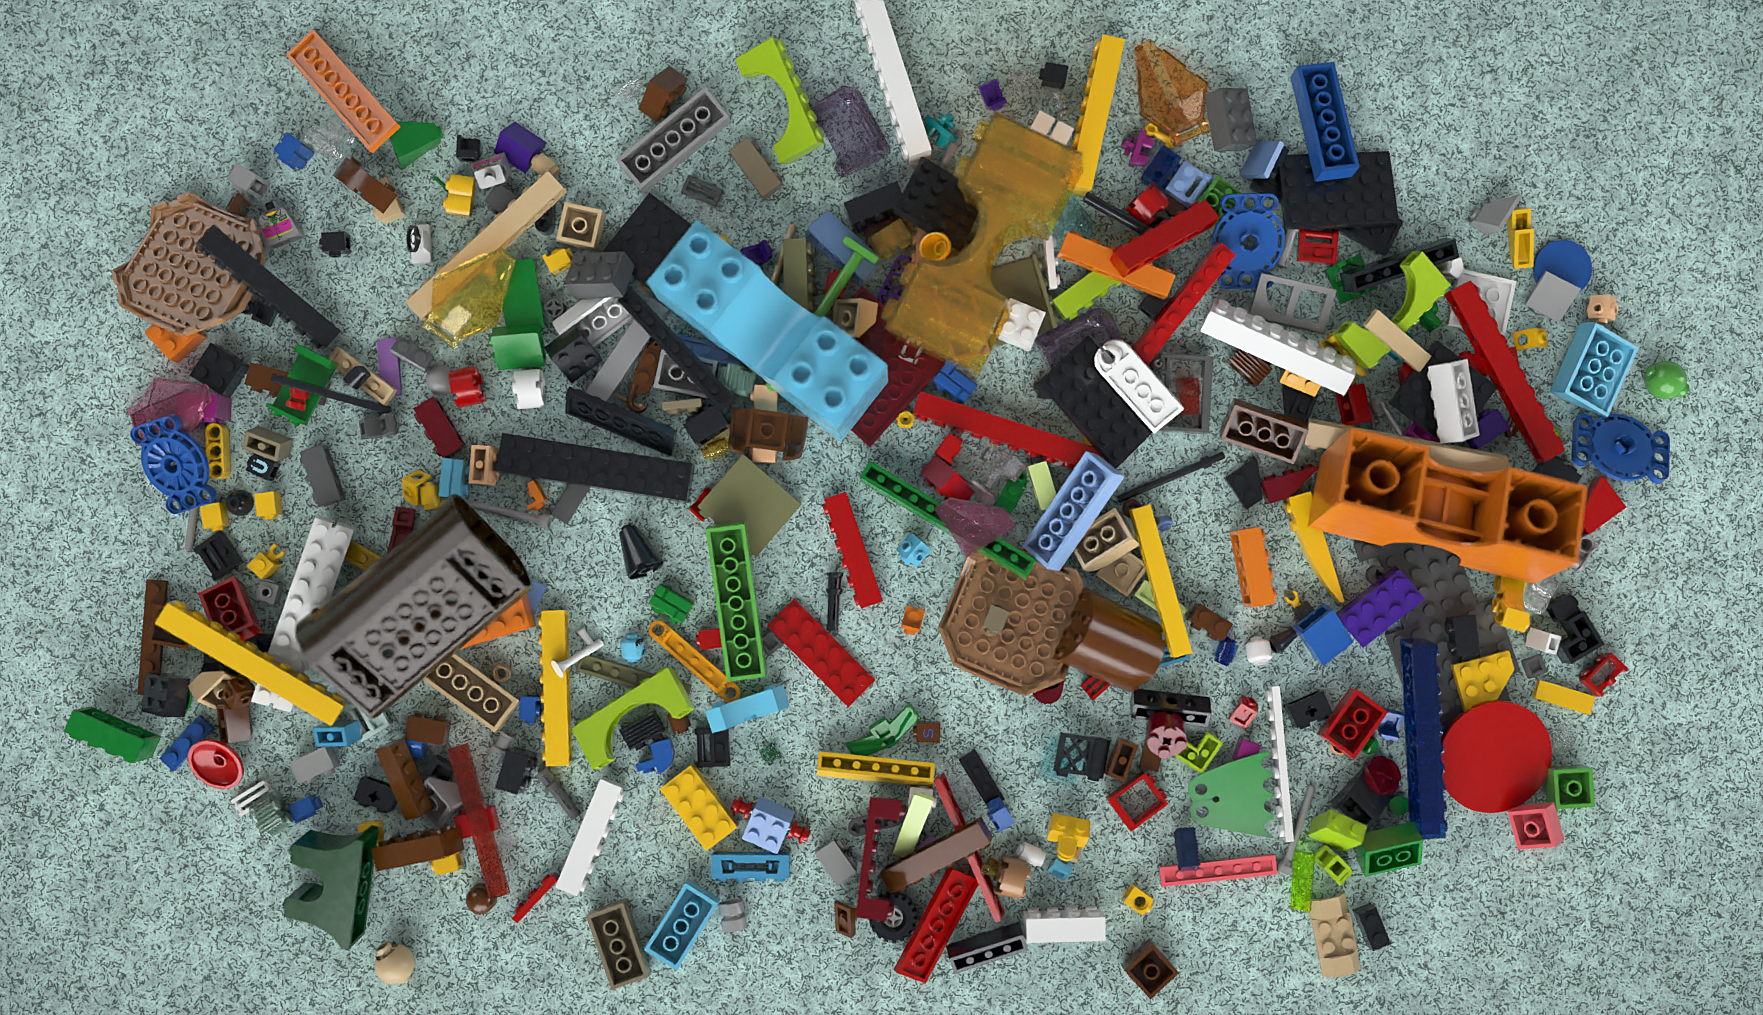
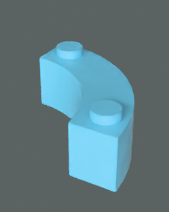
[705,683,790,733]

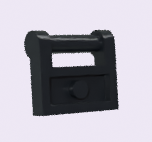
[193,530,244,582]
[694,728,731,768]

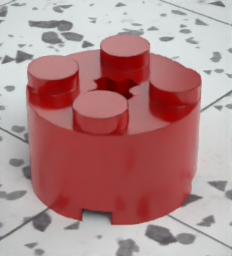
[1124,182,1170,225]
[449,366,487,408]

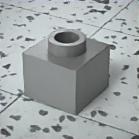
[255,580,284,604]

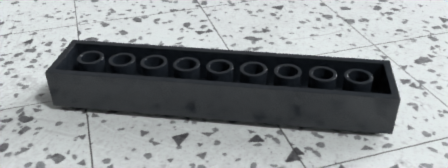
[495,433,695,503]

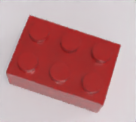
[198,576,262,641]
[1317,688,1388,759]

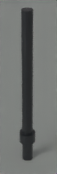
[1116,452,1225,503]

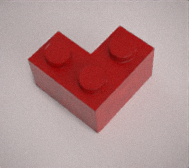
[920,455,975,509]

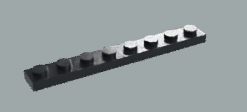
[617,288,736,412]

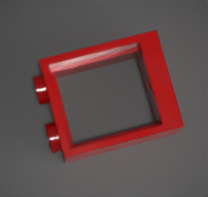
[1106,771,1168,832]

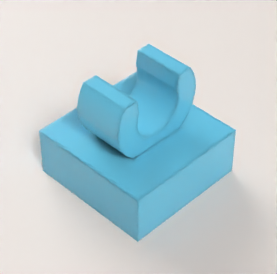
[1047,857,1073,881]

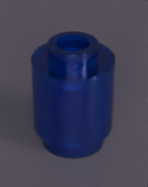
[1214,637,1239,667]

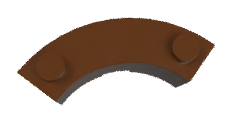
[333,157,397,214]

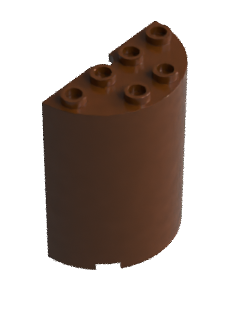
[1052,587,1165,692]

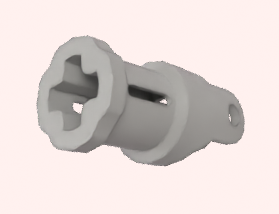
[486,729,516,766]

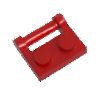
[1296,229,1339,265]

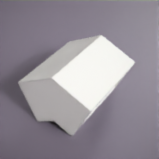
[1437,257,1464,279]

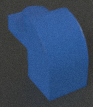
[636,737,675,774]

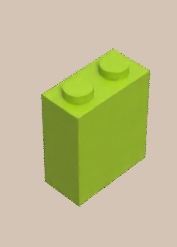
[1307,810,1367,852]

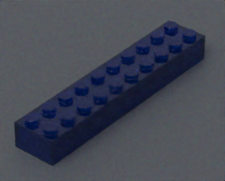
[1400,638,1448,840]

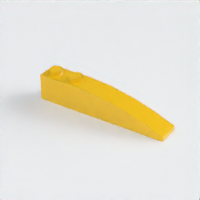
[1283,491,1344,603]

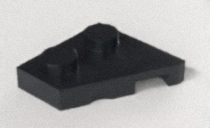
[1281,384,1318,423]
[1224,457,1263,510]

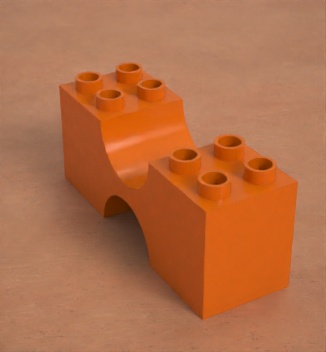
[1308,427,1587,584]

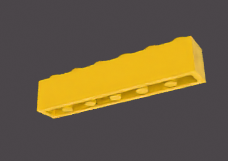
[817,751,935,788]

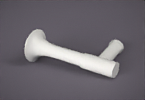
[551,628,604,678]

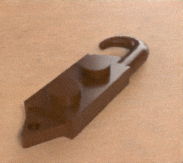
[626,341,661,413]

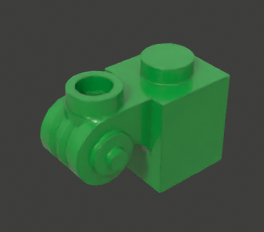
[994,470,1028,514]

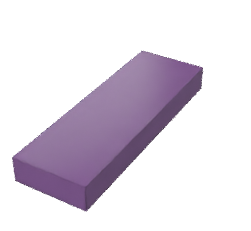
[377,338,402,396]

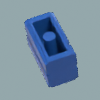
[274,133,314,170]
[933,362,978,404]

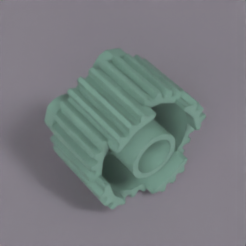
[716,363,756,398]
[249,790,294,836]

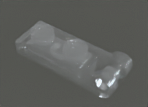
[937,754,981,811]

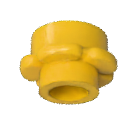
[896,410,915,429]

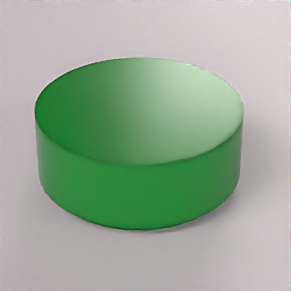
[1387,795,1409,815]

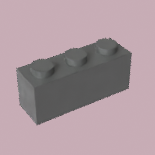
[300,444,346,507]

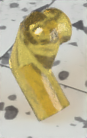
[981,858,998,876]

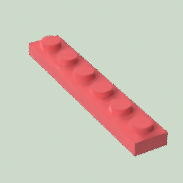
[1159,854,1277,887]

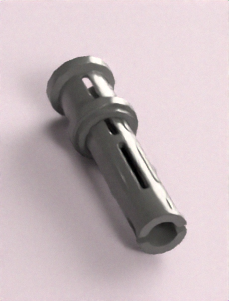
[535,766,581,821]

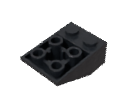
[1330,765,1397,831]

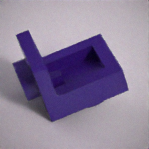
[978,79,1007,111]
[740,240,772,265]

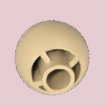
[374,941,415,984]

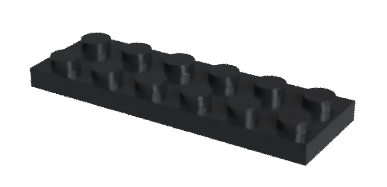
[565,386,677,456]

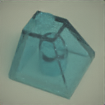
[1037,737,1084,788]

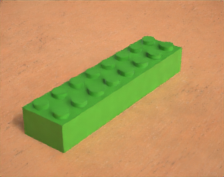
[706,521,767,682]

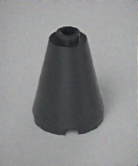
[619,524,664,580]

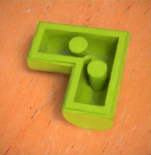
[1174,731,1224,774]

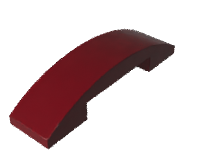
[387,506,416,553]

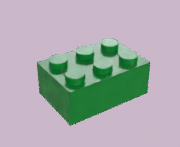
[1356,822,1423,877]

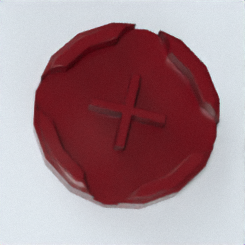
[1364,756,1401,795]

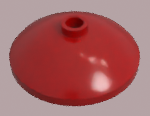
[188,739,244,789]

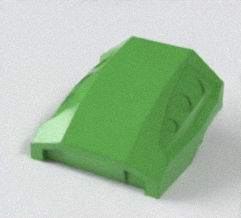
[1198,174,1248,229]

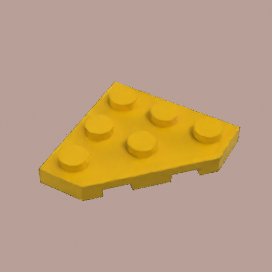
[1451,650,1514,712]

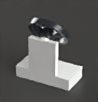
[406,224,433,264]

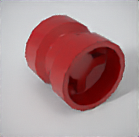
[285,387,310,411]

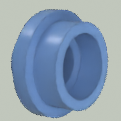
[1155,515,1173,532]

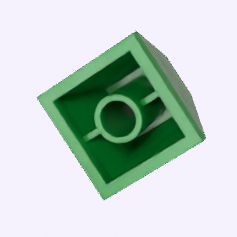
[389,121,443,169]

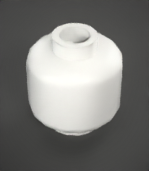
[1245,636,1272,666]

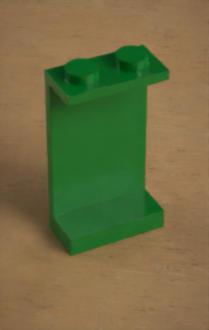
[495,258,548,332]
[266,344,338,426]

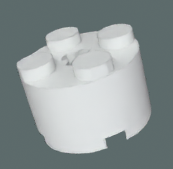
[512,369,547,409]

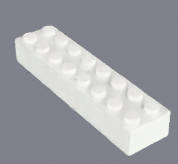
[1201,299,1357,395]

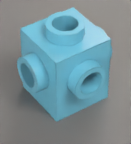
[896,533,931,568]

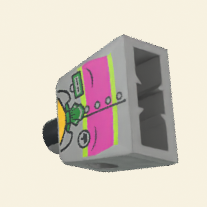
[470,152,511,189]
[259,201,305,250]

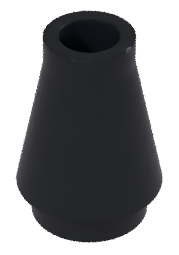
[1269,628,1298,654]

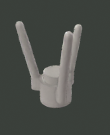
[1369,398,1402,436]
[956,471,996,509]

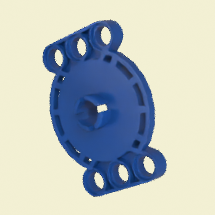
[1211,193,1285,289]
[1571,413,1670,484]
[130,414,217,514]

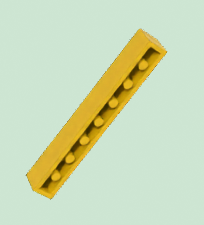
[538,610,572,766]

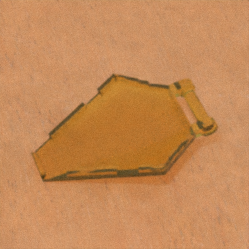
[421,247,516,350]

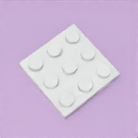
[1446,269,1517,336]

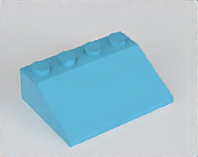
[1550,323,1638,417]

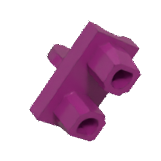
[1121,129,1155,168]

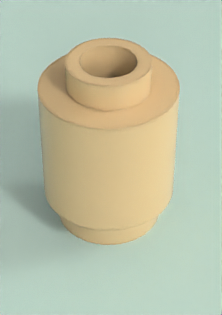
[531,153,561,179]

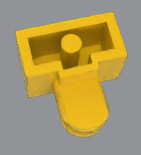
[1046,813,1091,861]

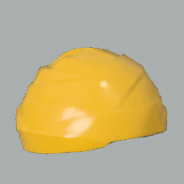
[919,232,951,263]

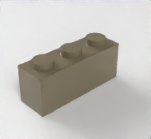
[729,137,782,200]

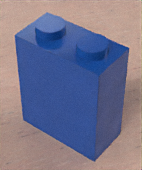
[1293,603,1354,666]

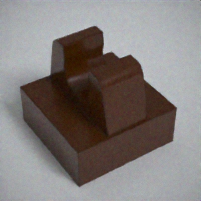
[225,193,251,216]

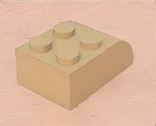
[1074,508,1140,572]

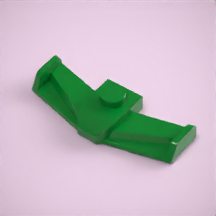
[845,702,920,756]

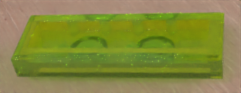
[1290,850,1315,912]

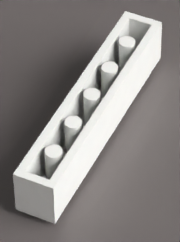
[555,777,625,896]

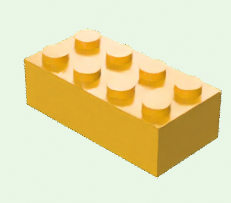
[660,763,739,851]

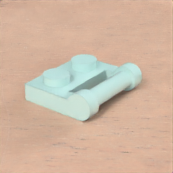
[343,703,392,742]

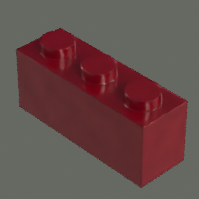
[413,397,467,458]

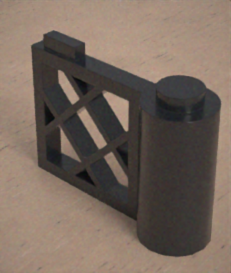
[1053,732,1110,782]

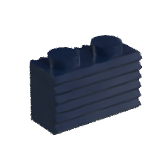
[1174,827,1200,871]

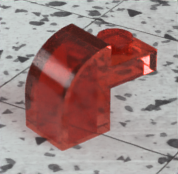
[1175,377,1201,415]

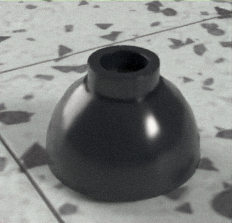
[226,490,254,516]

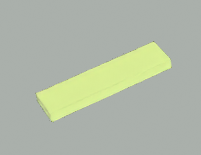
[892,791,934,857]

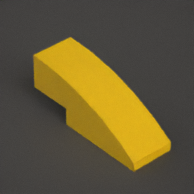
[1506,207,1534,269]

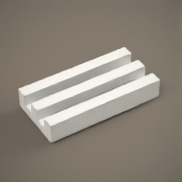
[231,779,273,817]

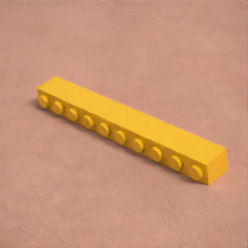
[155,600,348,726]

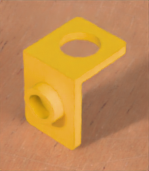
[1513,328,1548,351]
[401,470,431,506]

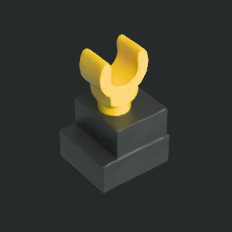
[1283,591,1314,623]

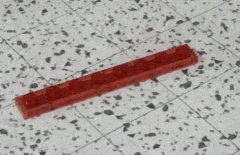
[447,743,511,899]

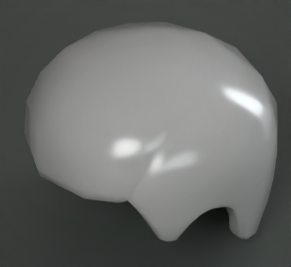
[426,364,451,396]

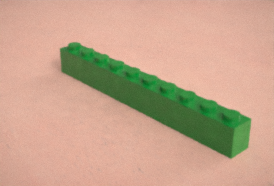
[860,461,1036,580]

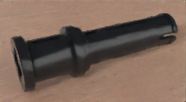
[826,572,844,631]

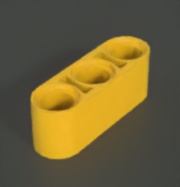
[205,423,231,480]

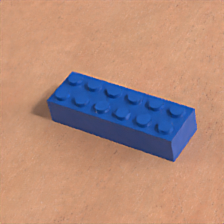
[1290,62,1360,181]

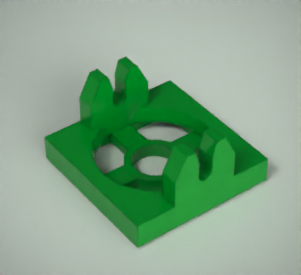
[1324,254,1376,305]

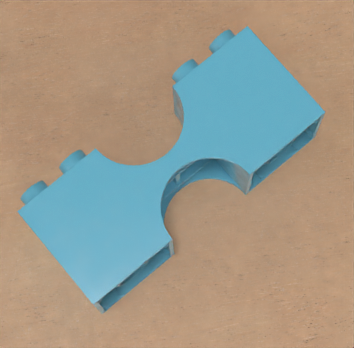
[647,220,888,442]

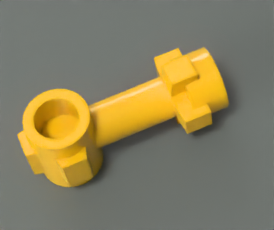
[1143,123,1178,149]

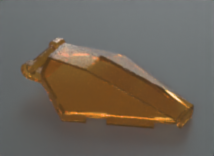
[1134,41,1210,147]

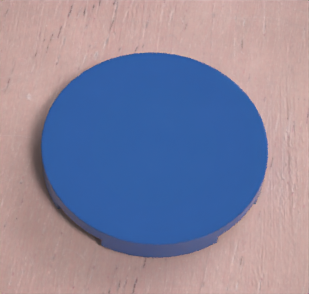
[1533,240,1592,292]

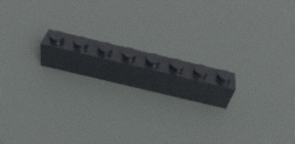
[196,224,341,350]

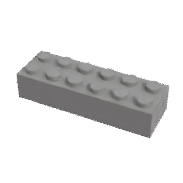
[616,87,731,194]

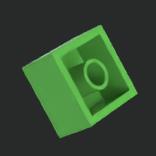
[1545,765,1595,809]

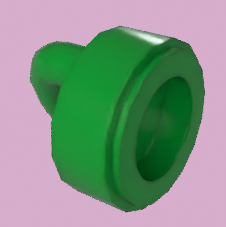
[1361,736,1379,754]

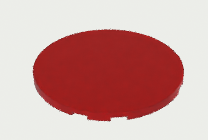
[1436,700,1552,813]

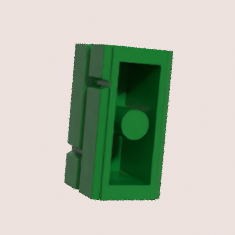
[648,584,695,624]

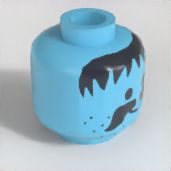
[620,633,646,662]

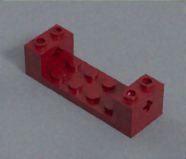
[855,796,906,922]

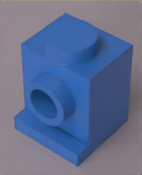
[519,695,542,724]
[288,794,323,824]
[986,797,1015,833]

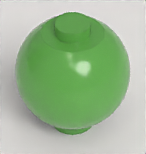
[1644,361,1689,399]

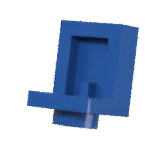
[1377,708,1404,741]

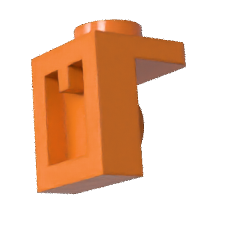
[526,480,548,511]
[901,605,925,635]

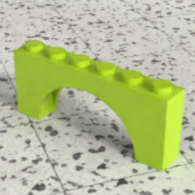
[735,37,825,165]
[1332,251,1451,369]
[571,667,695,770]

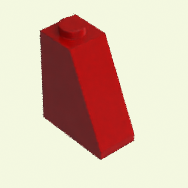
[1581,476,1626,535]

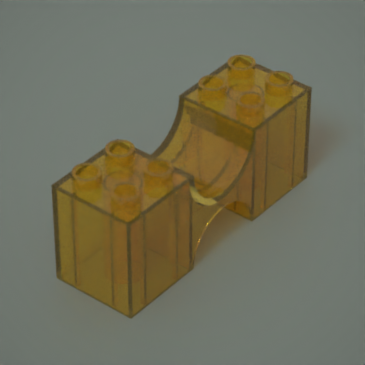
[881,112,1083,379]

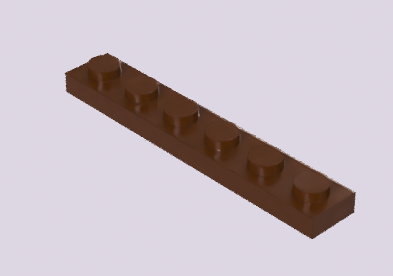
[137,579,168,695]

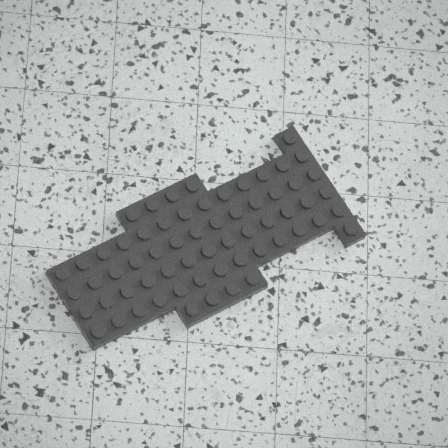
[1353,541,1520,738]

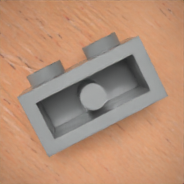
[227,163,270,200]
[289,746,340,784]
[815,837,857,886]

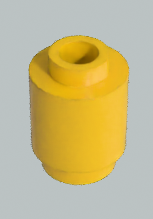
[419,482,441,510]

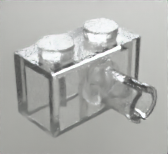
[979,443,1026,490]

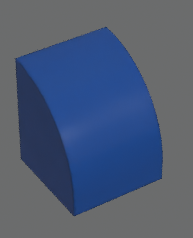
[404,739,428,759]

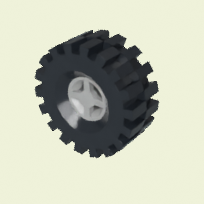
[869,891,918,943]

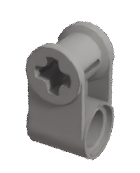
[1570,535,1596,573]

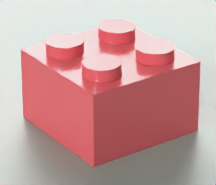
[1508,802,1565,850]

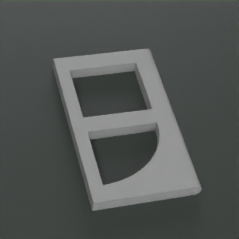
[1249,272,1337,334]

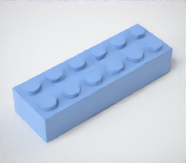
[1022,451,1125,571]

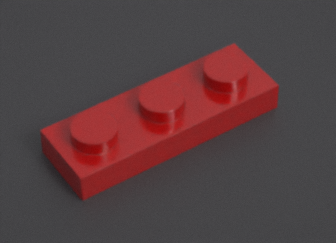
[512,872,560,924]

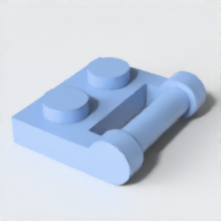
[1164,161,1213,208]

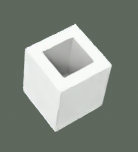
[1525,627,1562,655]

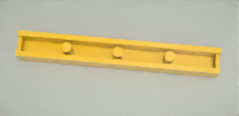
[1129,504,1193,658]

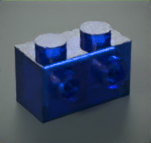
[1139,145,1182,190]

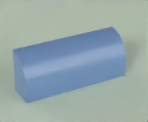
[804,210,884,287]

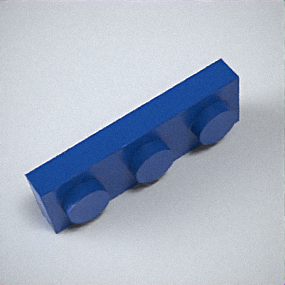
[159,715,215,771]

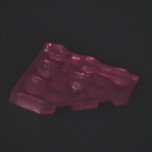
[934,498,1016,558]

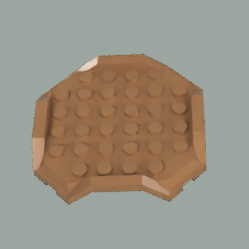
[111,192,265,336]
[938,540,1084,696]

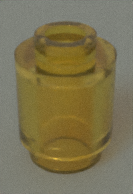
[701,437,730,461]

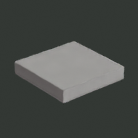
[1524,270,1581,322]

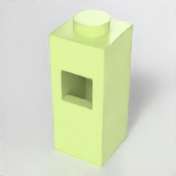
[1026,461,1057,511]

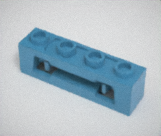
[711,852,790,882]

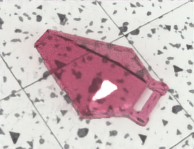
[126,377,212,446]

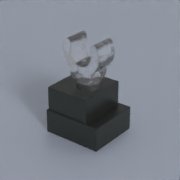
[1033,382,1051,414]

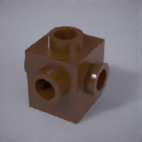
[222,676,255,710]

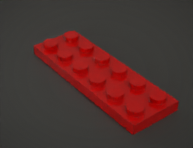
[767,598,875,707]
[893,867,979,984]

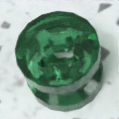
[759,741,783,766]

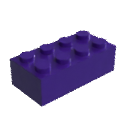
[1336,565,1425,648]

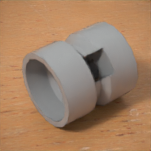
[718,899,747,932]

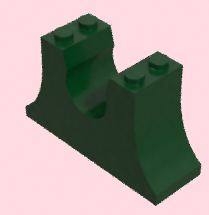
[282,825,379,950]

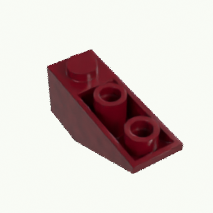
[1260,463,1319,504]

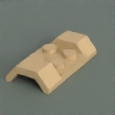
[1307,892,1361,978]

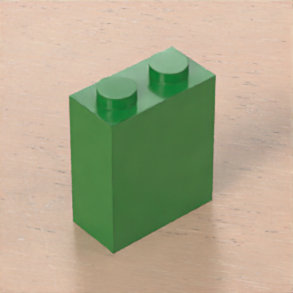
[489,323,547,370]

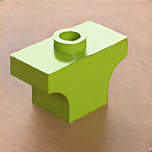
[1311,844,1354,886]

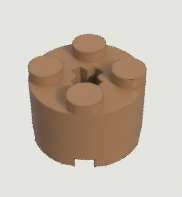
[993,855,1031,899]

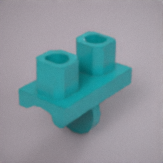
[924,113,959,148]

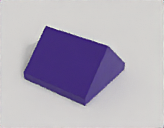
[494,122,547,174]

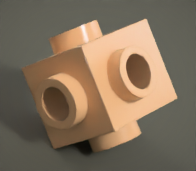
[1587,294,1618,324]

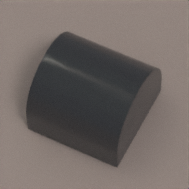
[343,366,371,390]

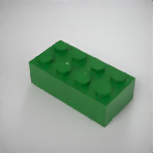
[63,706,161,763]

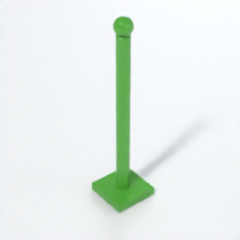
[766,236,879,391]

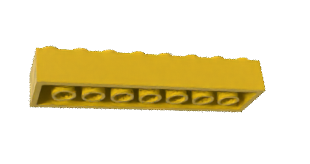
[1063,34,1125,197]

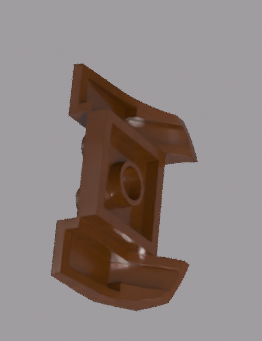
[728,407,809,461]

